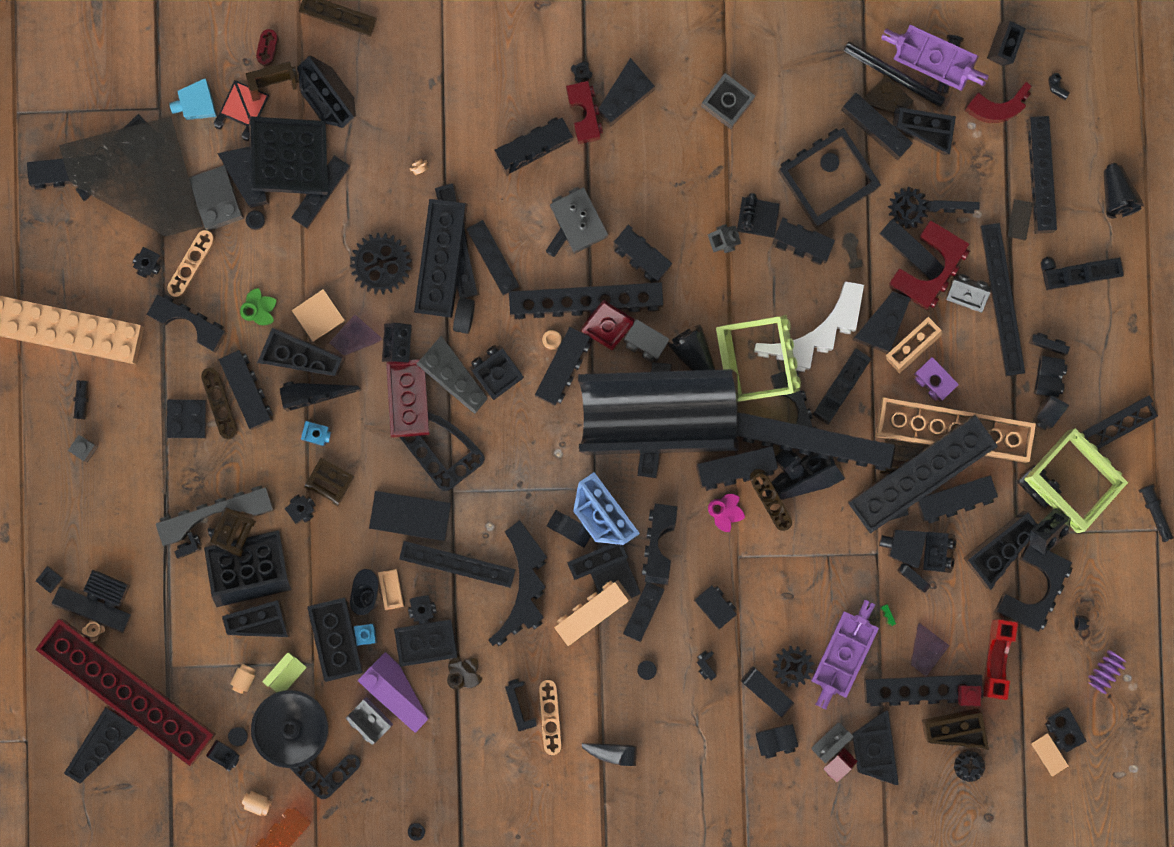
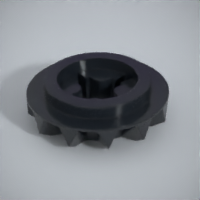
[954,751,985,782]

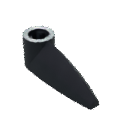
[582,743,637,766]

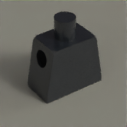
[879,530,927,568]

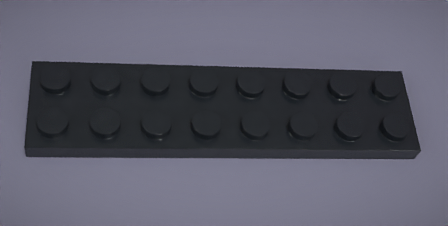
[848,414,998,534]

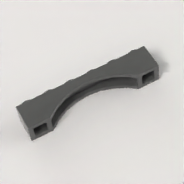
[156,485,275,546]

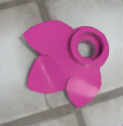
[708,494,745,532]

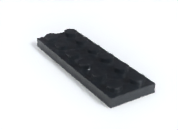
[414,199,468,318]

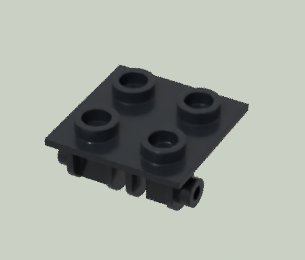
[737,193,780,238]

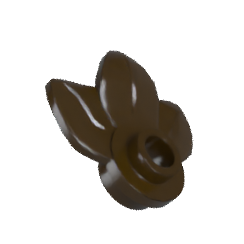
[447,656,483,690]

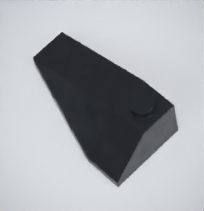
[765,452,845,500]

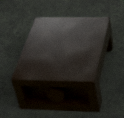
[245,61,299,101]

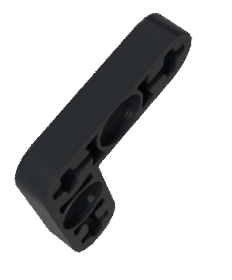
[290,754,361,799]

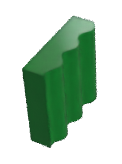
[880,604,896,626]

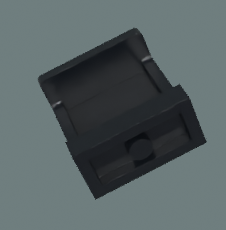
[505,678,538,732]

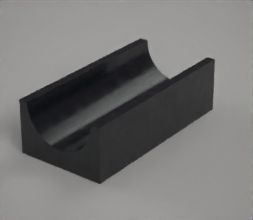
[578,369,739,455]

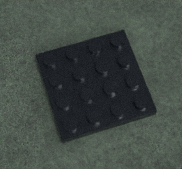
[249,116,328,195]

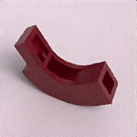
[965,82,1032,123]

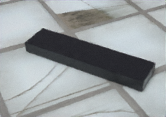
[52,586,131,633]

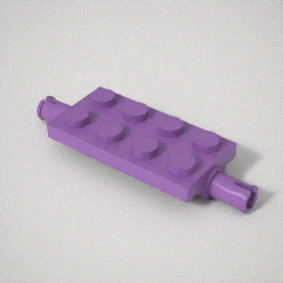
[882,25,988,91]
[811,600,879,710]

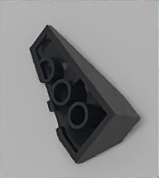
[279,381,361,412]

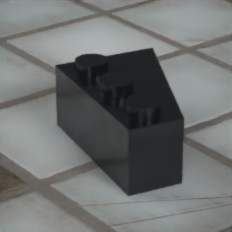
[772,217,835,265]
[613,224,672,283]
[852,292,911,354]

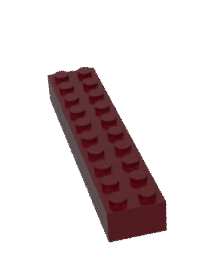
[35,619,216,766]

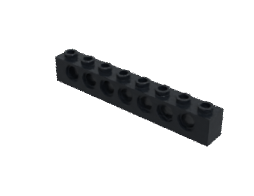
[509,282,663,319]

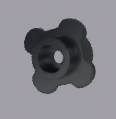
[571,61,592,83]

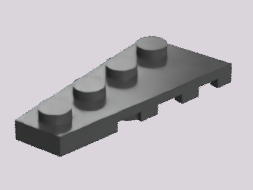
[417,336,488,414]

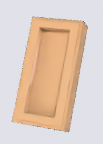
[378,569,404,610]
[1031,733,1068,776]

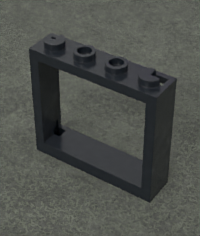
[778,128,881,229]

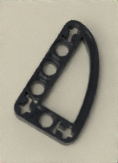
[399,412,485,491]

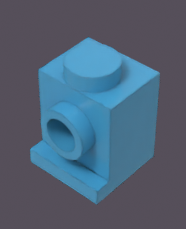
[301,421,332,446]

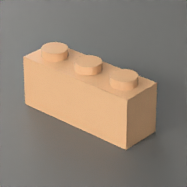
[886,317,942,374]

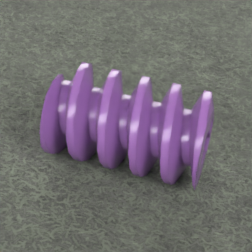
[1088,650,1127,694]

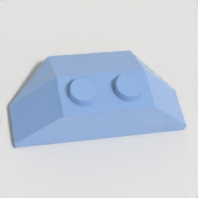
[573,472,640,545]

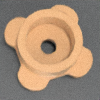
[410,159,428,175]
[82,620,105,642]

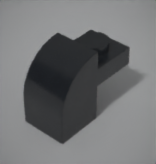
[546,510,591,548]

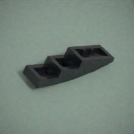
[879,219,944,280]
[1043,258,1124,291]
[812,348,871,425]

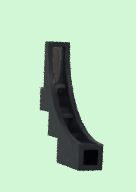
[489,520,547,647]

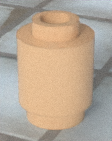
[230,664,256,694]
[242,791,272,816]

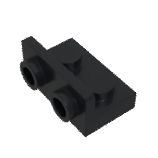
[382,323,412,363]
[923,532,956,573]

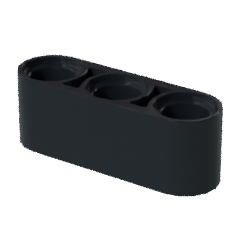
[740,666,795,718]

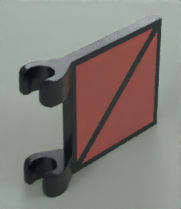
[214,80,270,141]

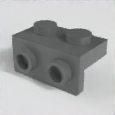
[346,697,394,745]

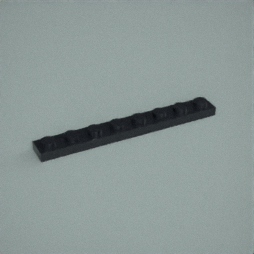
[980,223,1025,377]

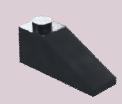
[1033,396,1069,430]

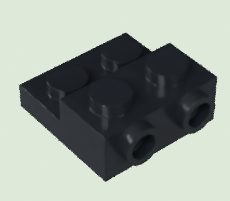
[469,345,524,400]

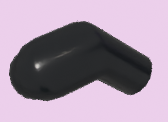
[1048,73,1070,100]

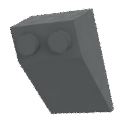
[189,165,244,231]

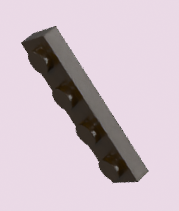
[299,0,377,37]

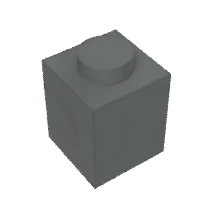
[68,435,98,463]

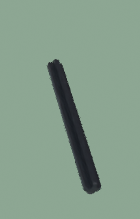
[844,42,946,107]

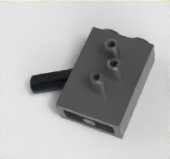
[546,187,608,257]

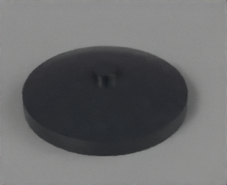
[251,690,329,768]

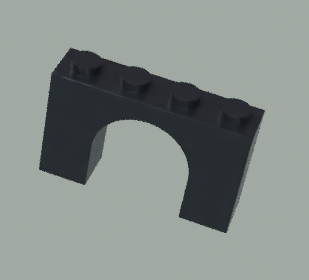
[995,542,1073,632]

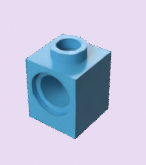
[354,624,377,646]

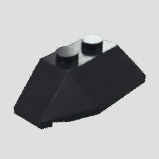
[297,55,356,128]

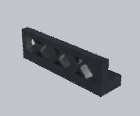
[1080,395,1158,449]

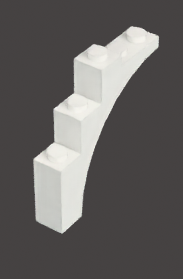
[754,281,864,372]

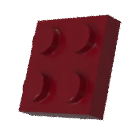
[581,300,635,351]

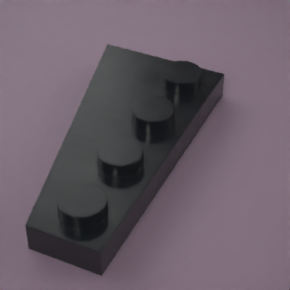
[64,707,138,784]

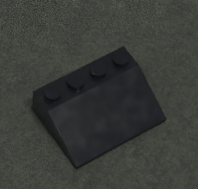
[204,530,292,608]

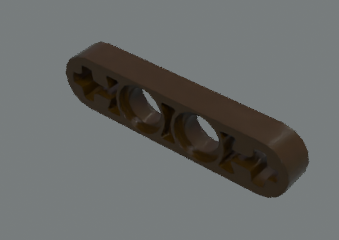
[201,368,237,440]
[750,469,792,531]

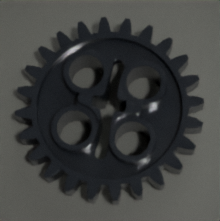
[350,233,412,295]

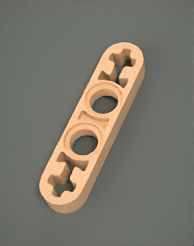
[167,230,214,298]
[539,680,561,755]

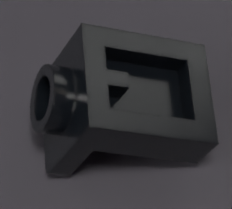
[174,532,202,559]

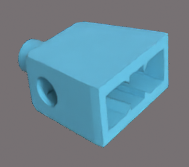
[169,79,217,120]

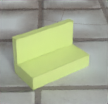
[262,652,307,692]

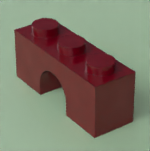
[566,81,603,144]

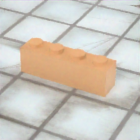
[554,580,632,646]

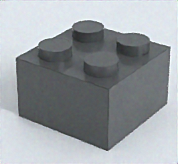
[701,73,755,129]
[624,319,669,363]

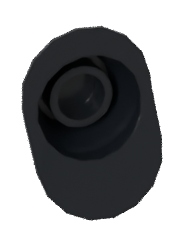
[349,569,380,615]

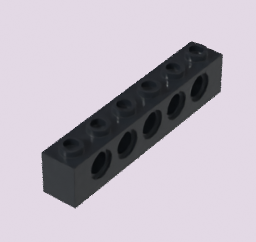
[1027,116,1057,234]
[864,674,983,707]

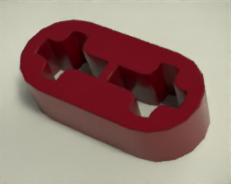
[256,29,278,66]

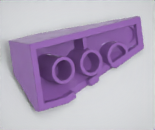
[358,652,429,733]

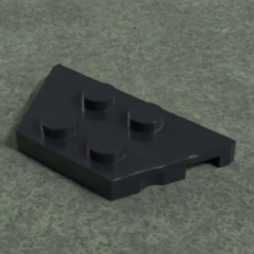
[852,711,899,785]

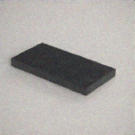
[369,491,451,541]

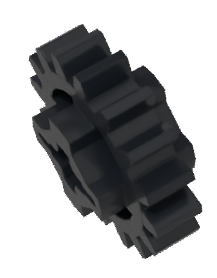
[888,187,930,229]
[772,646,814,687]

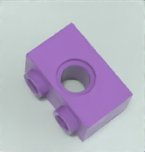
[913,357,959,402]

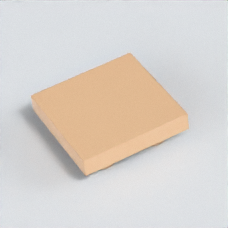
[292,289,345,343]

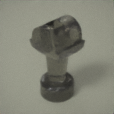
[841,233,864,270]

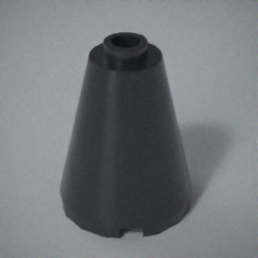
[1104,163,1144,219]
[668,325,715,371]

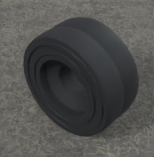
[453,298,475,334]

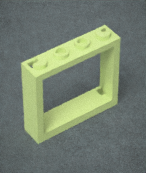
[716,315,801,402]
[1024,428,1128,533]

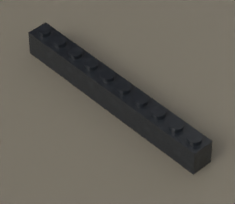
[738,412,896,471]

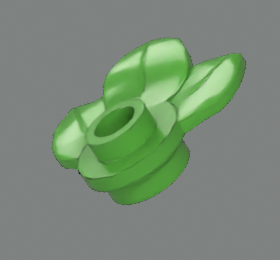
[240,288,277,326]

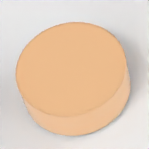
[542,330,561,350]

